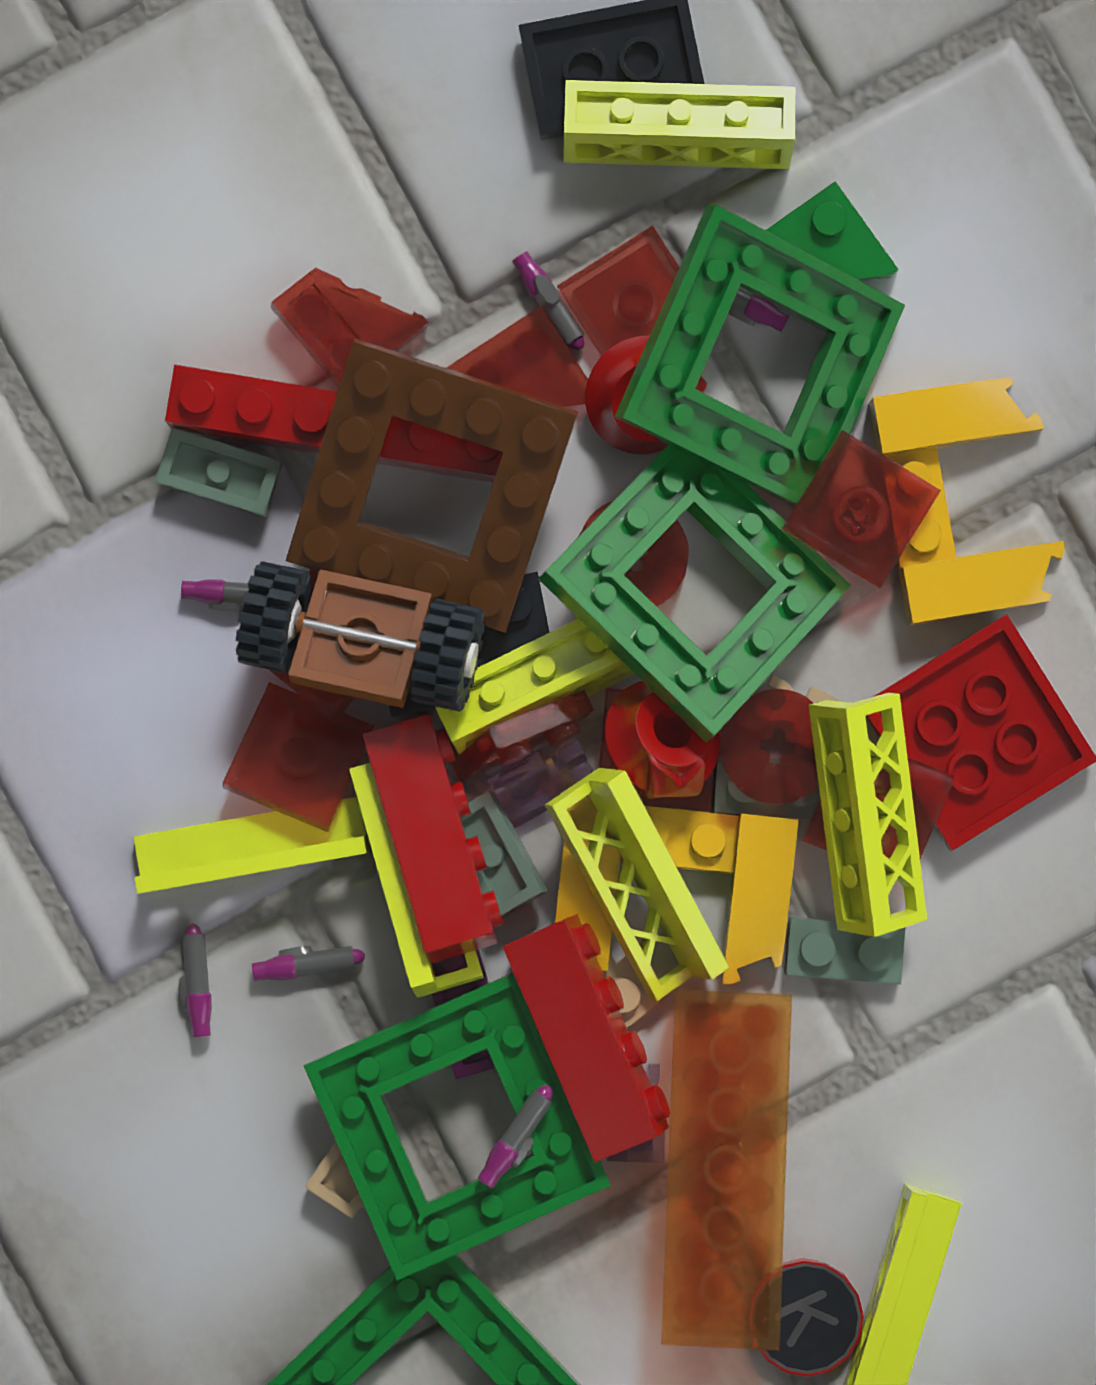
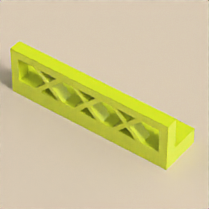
[563,80,795,169]
[435,619,635,759]
[809,693,927,937]
[349,763,484,998]
[545,768,730,1001]
[133,797,370,894]
[843,1184,962,1385]

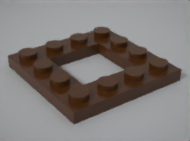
[285,338,578,633]

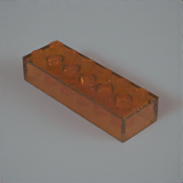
[661,989,792,1350]

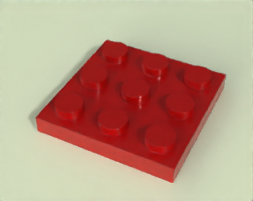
[865,614,1096,851]

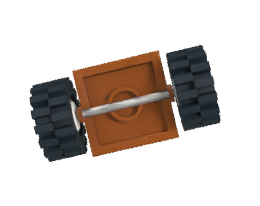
[236,561,485,712]

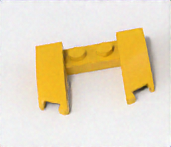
[868,377,1065,626]
[555,797,798,985]

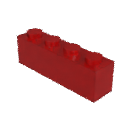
[362,714,504,963]
[502,914,670,1162]

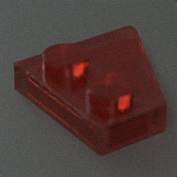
[270,267,429,389]

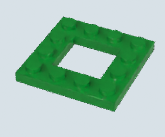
[615,204,905,513]
[538,444,851,742]
[303,972,611,1281]
[265,1254,581,1385]

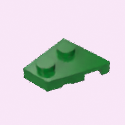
[766,181,899,281]

